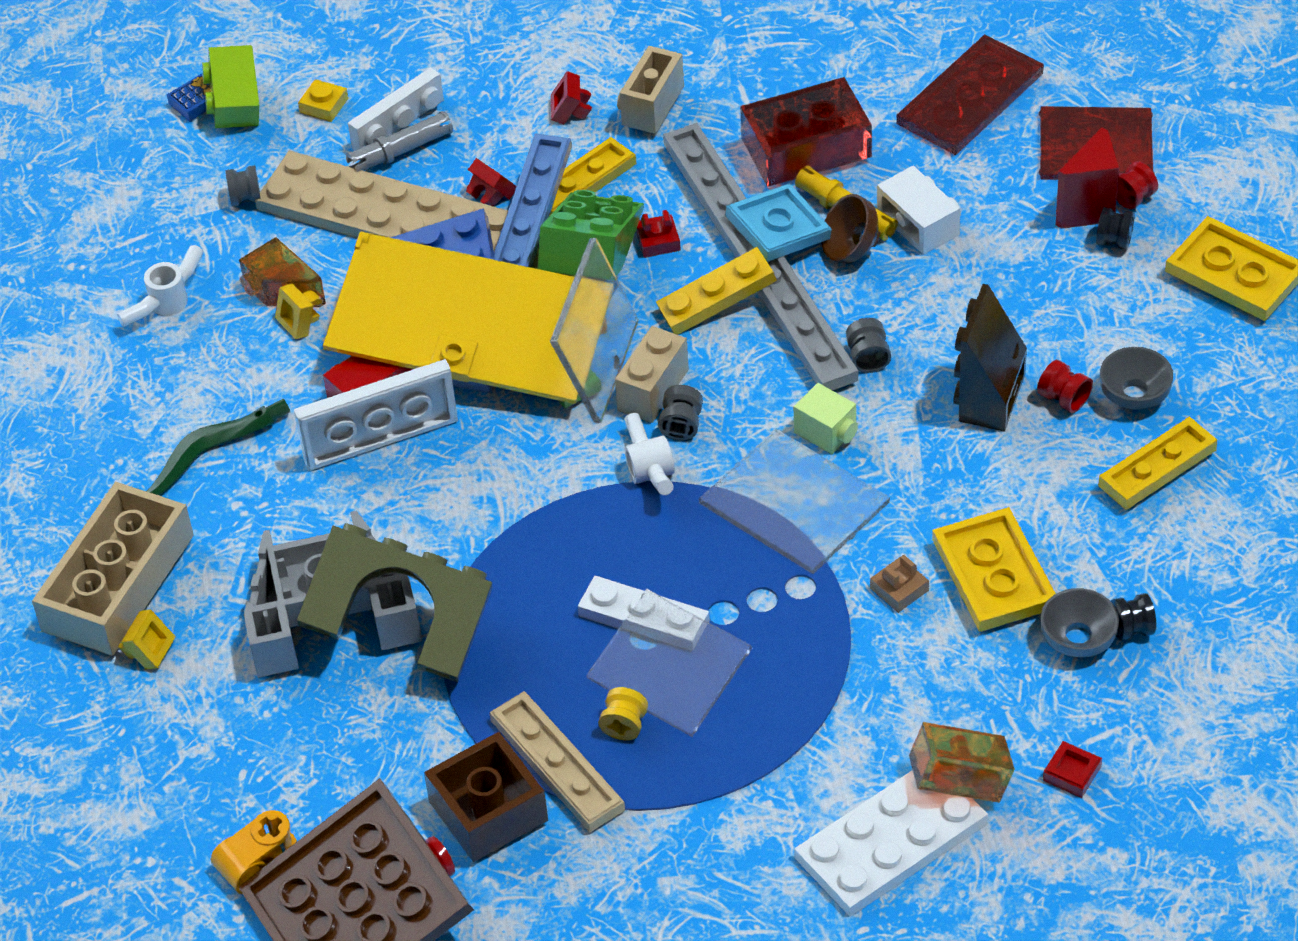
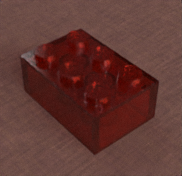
[740,77,872,187]

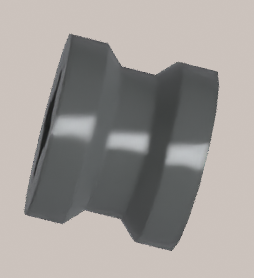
[226,165,261,207]

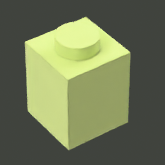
[793,383,858,454]

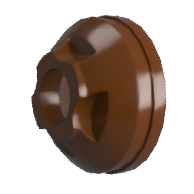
[821,194,880,264]

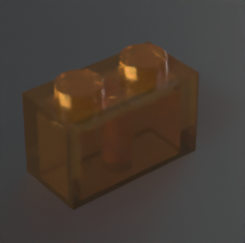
[909,722,1015,803]

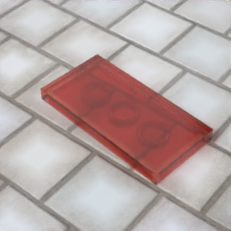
[896,34,1044,155]

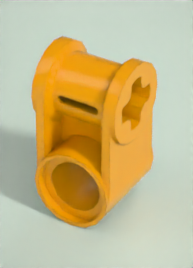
[210,810,297,894]

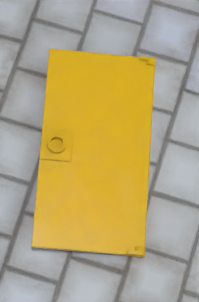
[323,231,609,404]

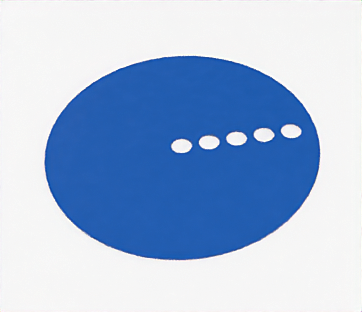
[444,481,851,811]

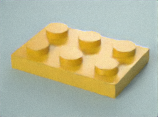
[1165,216,1298,321]
[932,507,1056,632]

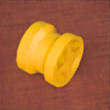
[598,687,648,741]

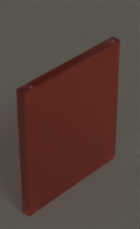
[1039,106,1155,180]

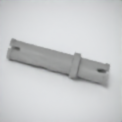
[346,111,453,172]

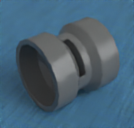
[846,318,891,373]
[658,385,703,441]

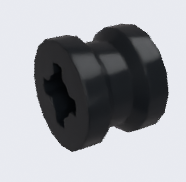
[1096,207,1135,250]
[1111,593,1156,640]

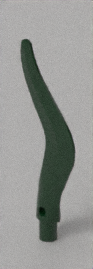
[146,399,290,496]

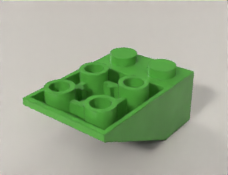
[538,190,644,281]

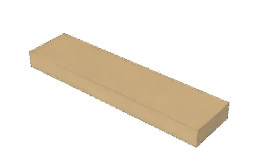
[490,691,625,833]

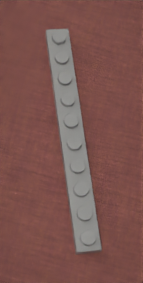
[663,123,858,390]

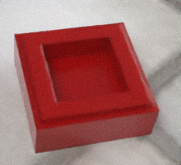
[1043,741,1102,798]

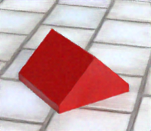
[1055,127,1119,228]

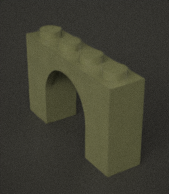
[297,523,492,683]

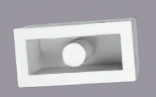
[877,165,961,255]

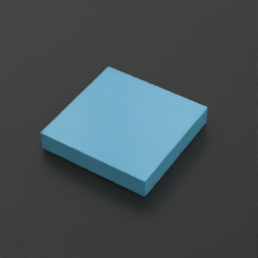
[725,183,832,262]

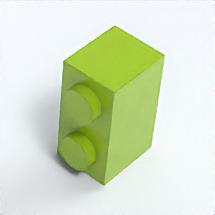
[202,45,260,128]

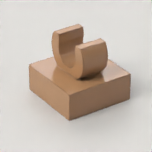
[870,555,929,613]

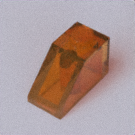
[239,237,326,307]

